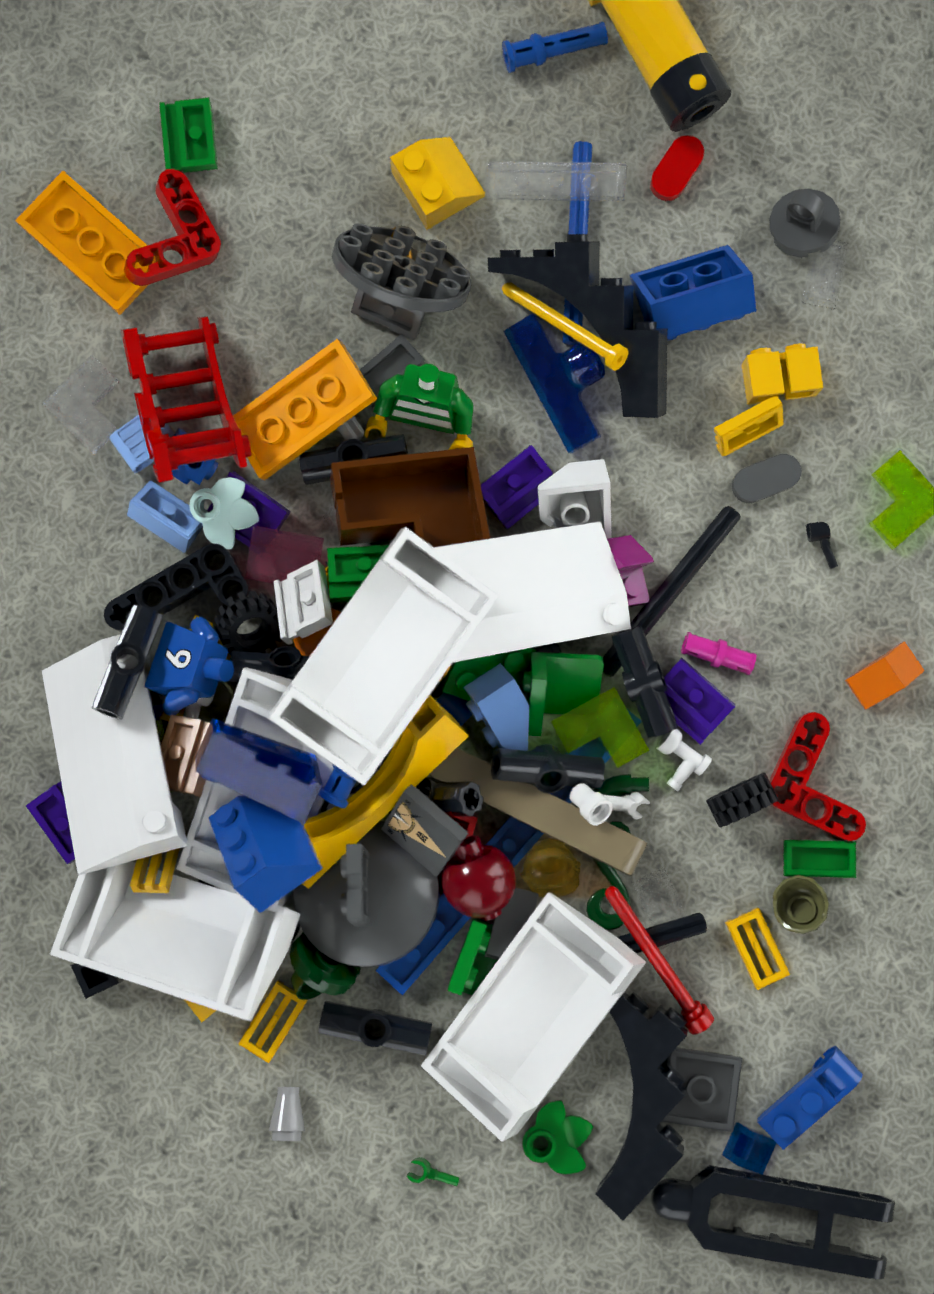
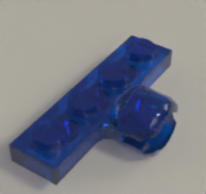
[503,313,605,454]

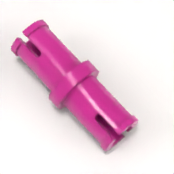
[681,632,757,675]

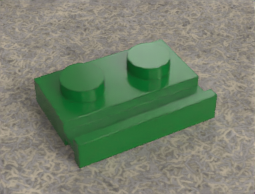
[159,97,218,173]
[327,545,389,603]

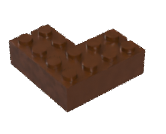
[330,447,490,547]

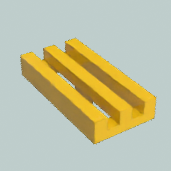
[714,395,784,457]
[130,848,180,893]
[725,907,790,990]
[238,980,308,1063]

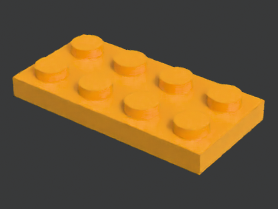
[15,171,156,315]
[233,339,377,480]

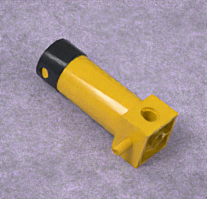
[588,0,731,132]

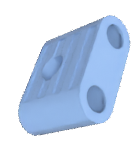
[109,406,175,473]

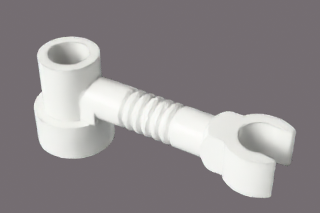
[570,783,650,825]

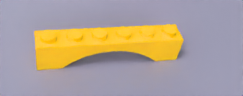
[302,695,469,889]

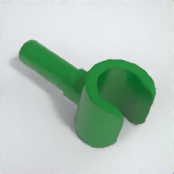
[407,1157,459,1186]

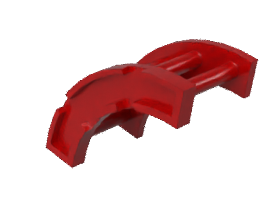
[121,317,251,482]

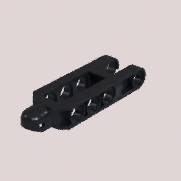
[651,1165,895,1280]

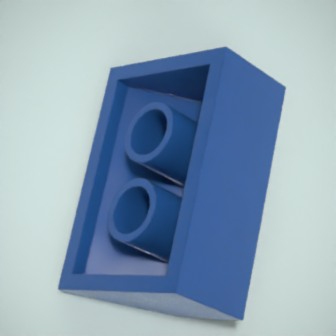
[630,245,756,341]
[208,795,323,913]

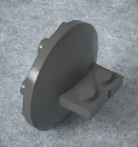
[332,223,471,340]
[294,821,440,968]

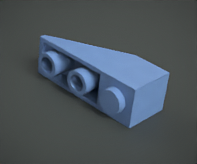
[464,663,529,751]

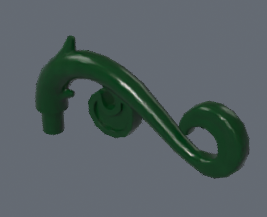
[575,774,649,930]

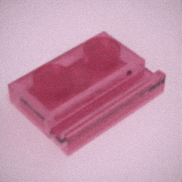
[245,526,324,584]

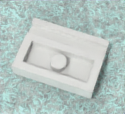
[274,560,333,645]

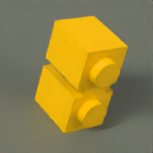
[741,343,824,405]

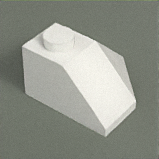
[538,459,612,539]

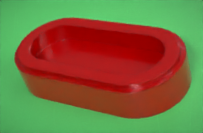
[650,135,705,201]

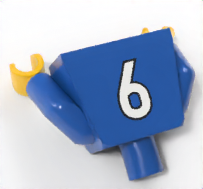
[144,614,234,722]

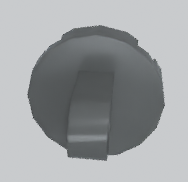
[769,188,840,258]

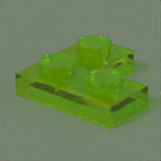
[869,450,934,550]
[550,687,650,768]

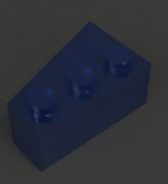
[195,718,323,824]

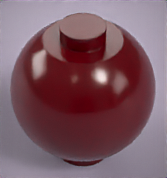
[442,836,516,921]

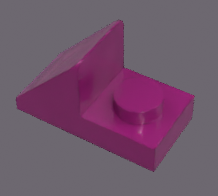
[607,535,654,607]

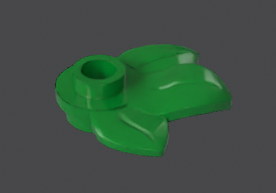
[522,1100,593,1174]

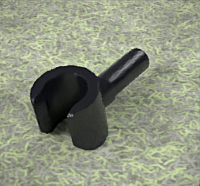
[806,522,838,569]

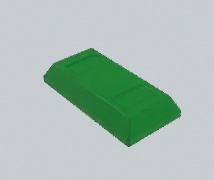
[783,840,856,878]

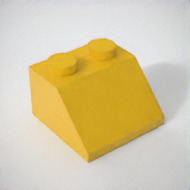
[390,137,486,230]

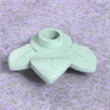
[190,477,259,549]

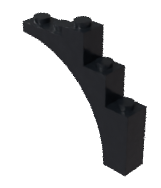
[488,234,668,418]
[595,991,688,1221]

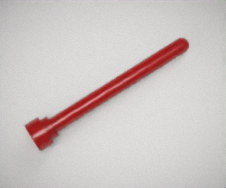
[605,886,714,1035]

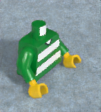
[365,364,474,450]

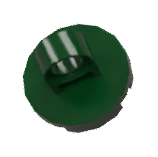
[289,932,361,1000]

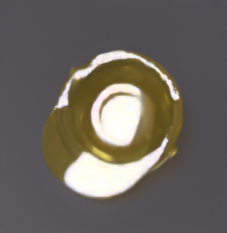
[520,838,581,898]

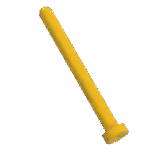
[502,283,628,371]

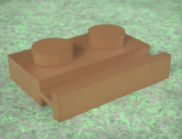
[161,714,222,797]

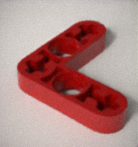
[124,169,221,286]
[769,712,866,841]

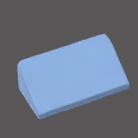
[127,480,203,553]

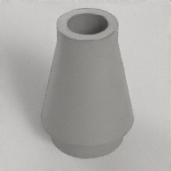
[268,1087,305,1141]

